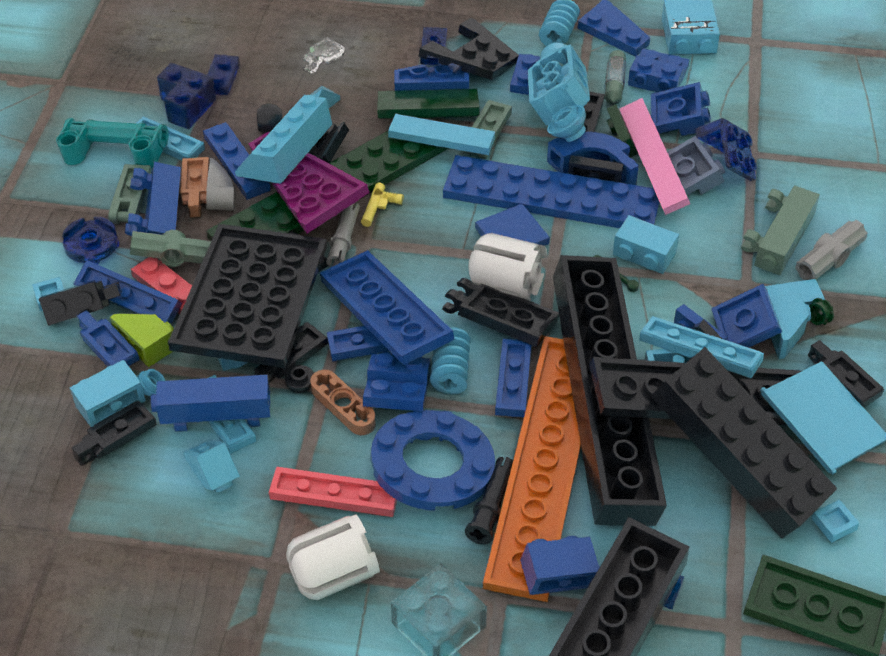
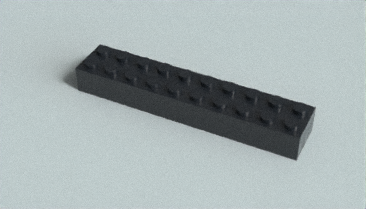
[553,255,667,526]

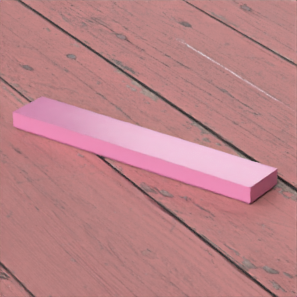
[619,98,690,215]

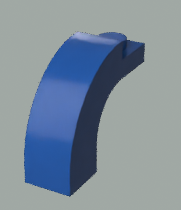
[547,132,639,185]

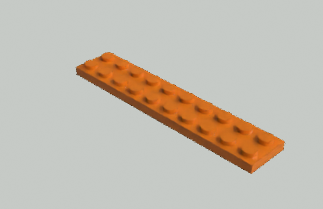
[483,336,581,602]

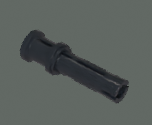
[465,457,513,544]

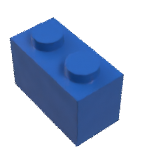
[520,536,600,595]

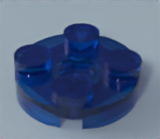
[62,217,119,265]

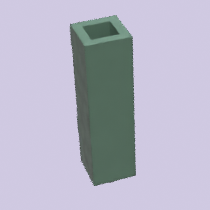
[741,185,820,275]

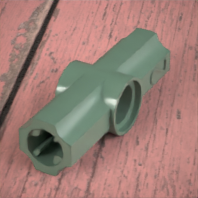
[130,230,211,267]

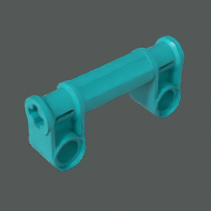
[56,118,169,169]

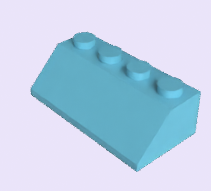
[235,95,332,184]

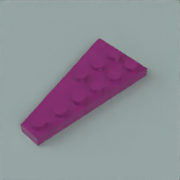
[249,131,369,234]

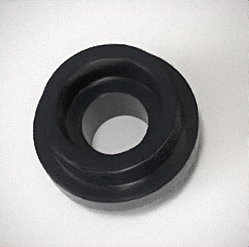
[285,365,314,393]

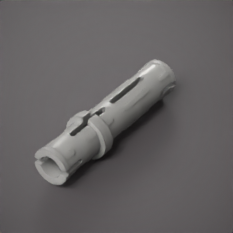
[326,203,360,267]

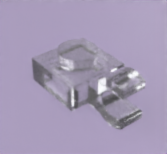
[303,37,344,74]

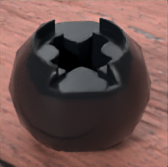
[257,103,282,134]

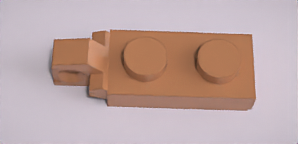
[180,157,210,218]

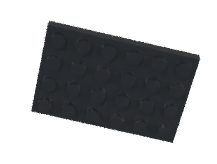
[168,224,327,368]

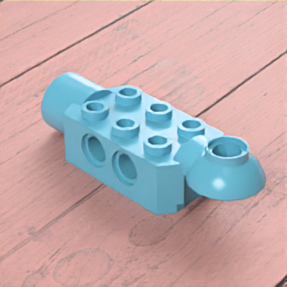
[528,43,590,142]

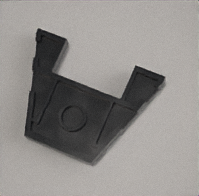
[418,18,519,80]

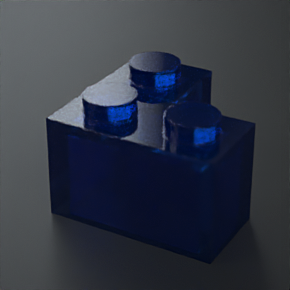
[157,62,216,129]

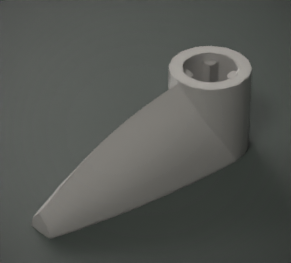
[206,158,234,211]

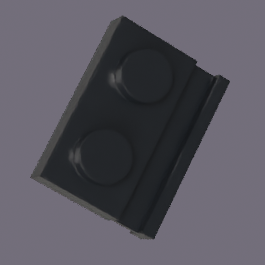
[308,122,349,163]

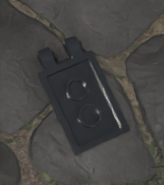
[442,278,559,347]

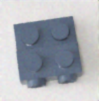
[667,136,725,195]

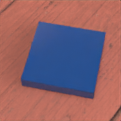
[475,204,550,246]
[711,284,782,348]

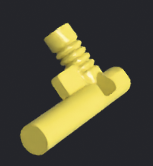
[361,183,404,227]

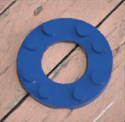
[370,410,495,511]

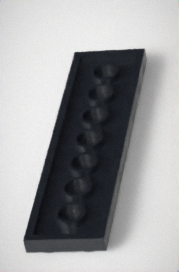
[589,357,801,425]

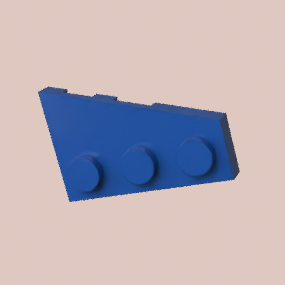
[577,0,650,57]
[394,61,469,91]

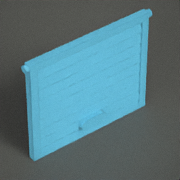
[760,361,886,475]

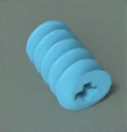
[539,0,580,46]
[430,328,471,395]

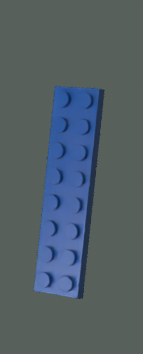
[443,155,660,228]

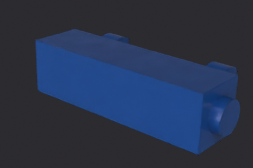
[125,162,181,236]
[151,374,270,432]

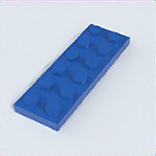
[319,250,455,365]

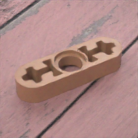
[310,370,376,435]

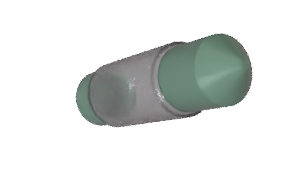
[604,50,627,104]

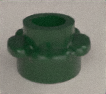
[809,298,834,325]

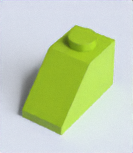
[110,314,174,367]

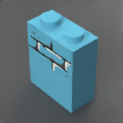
[662,0,720,54]

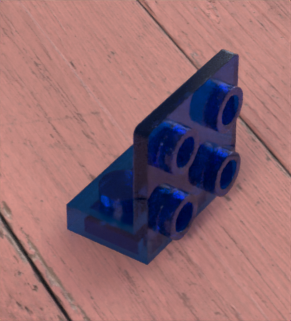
[695,118,757,181]

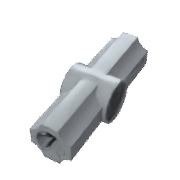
[795,220,868,280]

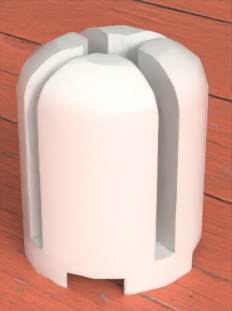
[469,233,547,301]
[286,514,380,600]

